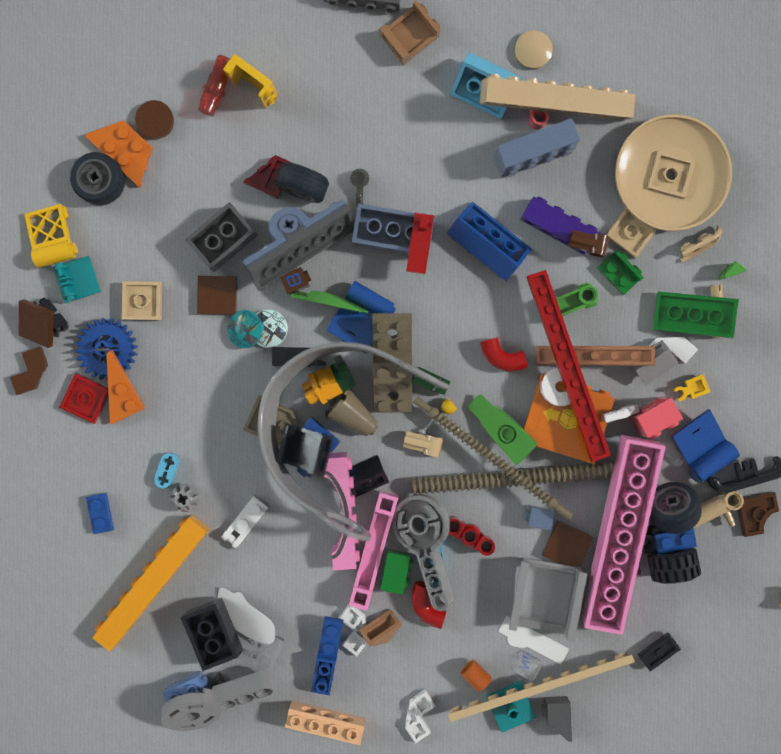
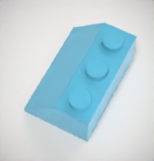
[450,52,521,119]

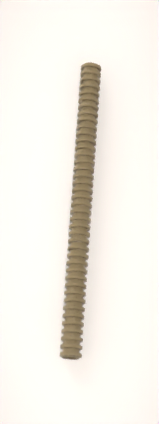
[411,462,615,495]

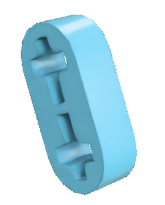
[154,452,180,488]

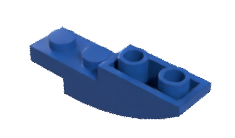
[311,616,344,696]

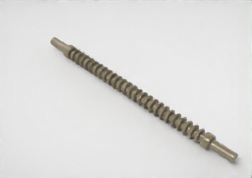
[413,396,573,520]

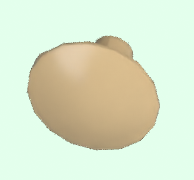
[515,30,553,69]

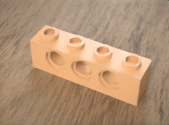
[285,701,365,745]

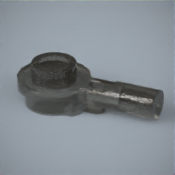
[350,169,369,207]

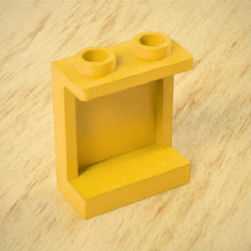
[223,53,278,108]

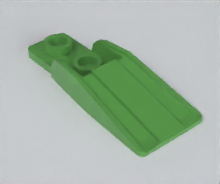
[290,290,368,313]
[468,394,537,465]

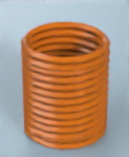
[460,660,492,692]

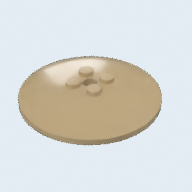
[615,114,732,231]

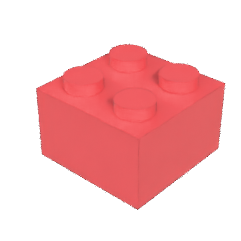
[628,397,683,439]

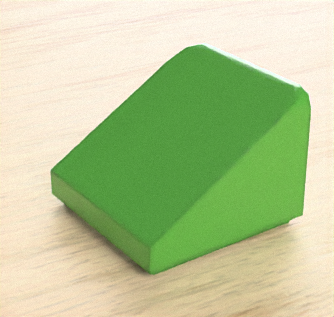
[718,261,747,280]

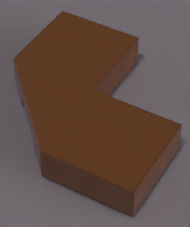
[10,347,48,395]

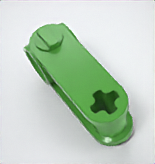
[556,282,598,316]

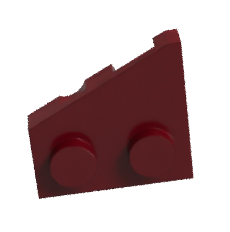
[243,155,292,199]

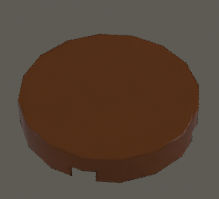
[135,100,175,140]

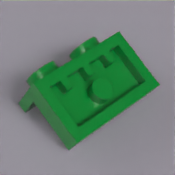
[597,250,644,295]

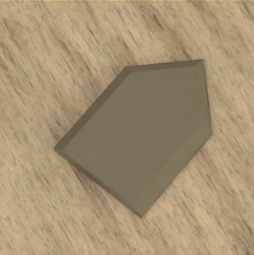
[243,395,299,445]

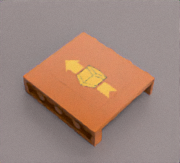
[524,372,615,464]

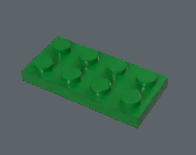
[653,291,739,339]

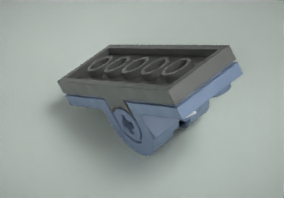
[242,199,354,291]

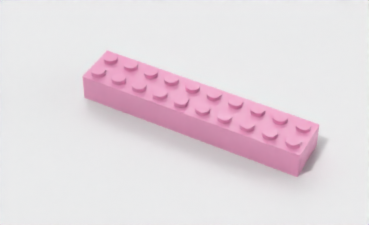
[580,435,666,635]

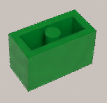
[380,549,413,595]

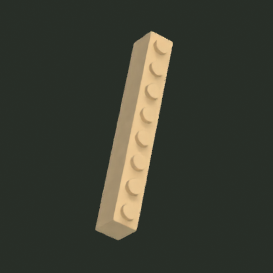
[480,74,636,120]

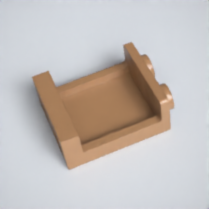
[380,0,440,65]

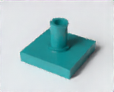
[486,681,537,733]

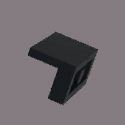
[349,455,389,497]

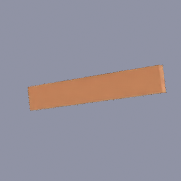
[536,346,655,366]

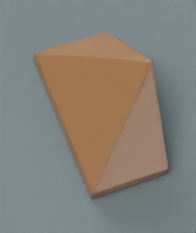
[359,609,402,647]

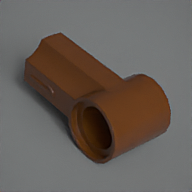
[568,230,610,257]

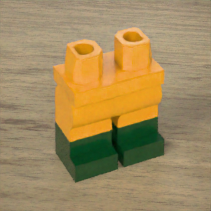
[301,355,356,405]

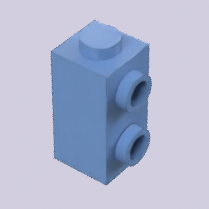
[163,671,210,701]

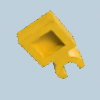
[672,374,710,401]

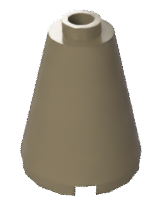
[323,389,378,436]

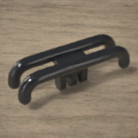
[707,456,781,493]

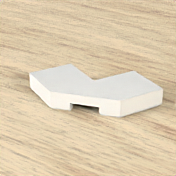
[649,337,698,364]
[601,404,640,423]
[339,604,367,657]
[405,689,436,744]

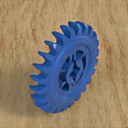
[74,318,138,380]

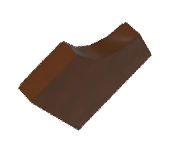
[738,492,779,537]

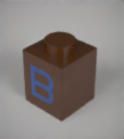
[281,267,311,295]

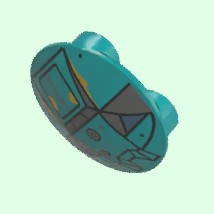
[228,310,264,348]

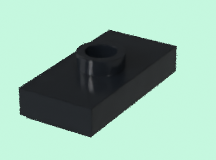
[637,632,681,672]

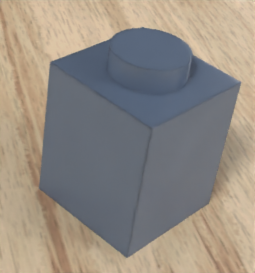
[524,505,555,531]

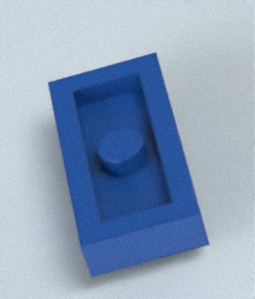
[86,493,114,534]
[653,528,697,554]

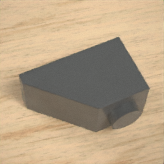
[541,696,572,742]

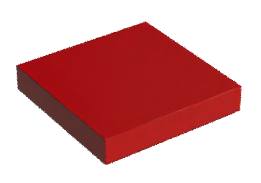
[59,373,109,424]

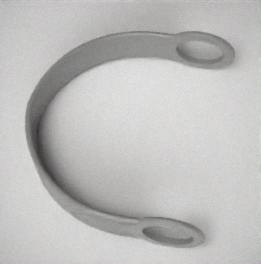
[258,342,449,541]

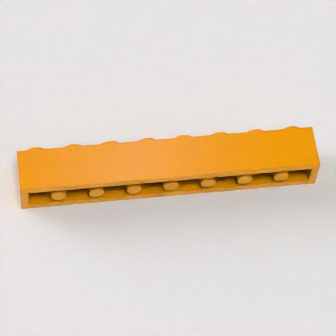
[92,515,210,652]

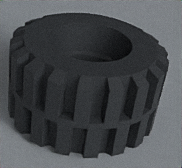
[647,548,701,584]

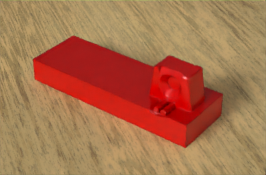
[406,213,434,275]

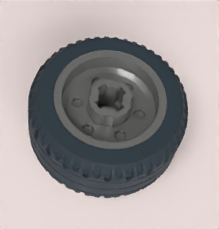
[70,152,125,205]
[276,162,329,203]
[650,482,702,534]

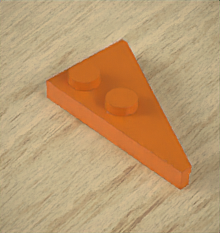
[106,349,145,425]

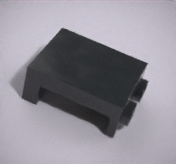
[277,424,334,475]

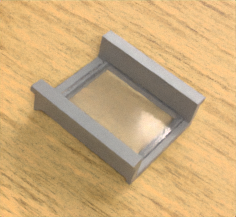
[509,557,587,642]

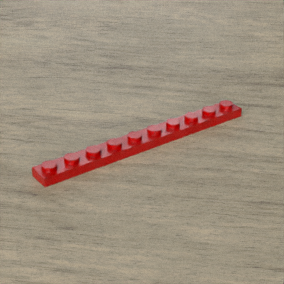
[526,270,611,462]

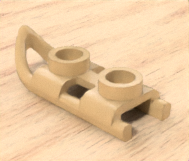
[680,225,722,263]

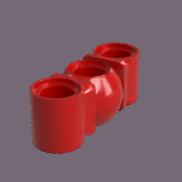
[449,516,495,556]

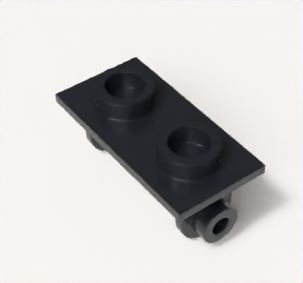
[33,297,69,337]

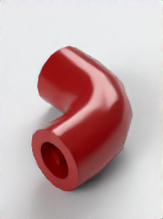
[480,337,528,372]
[411,581,446,629]

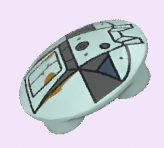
[256,310,288,348]

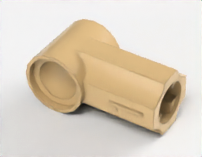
[403,431,443,457]

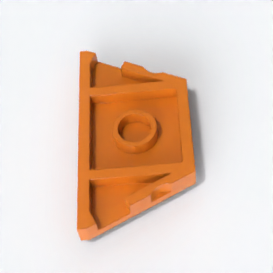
[85,120,153,187]

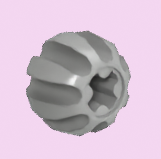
[170,484,199,512]

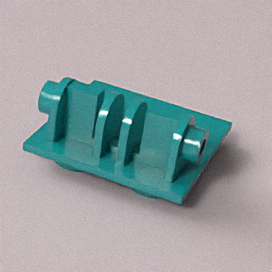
[53,256,101,304]

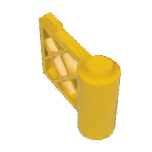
[24,204,78,268]

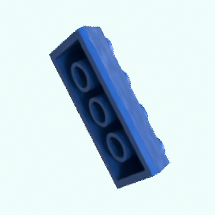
[447,202,532,281]

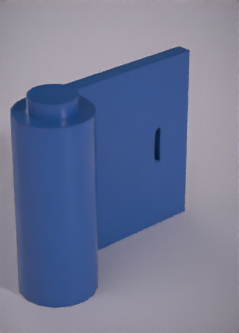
[326,281,396,354]
[671,409,740,483]

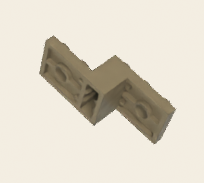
[372,313,412,413]

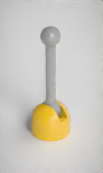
[418,398,458,435]

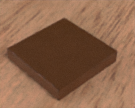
[197,276,237,315]
[19,299,54,348]
[542,520,593,567]

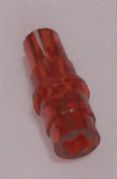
[198,55,230,116]

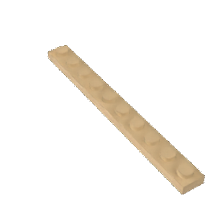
[447,653,635,722]

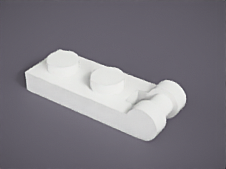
[221,495,269,549]

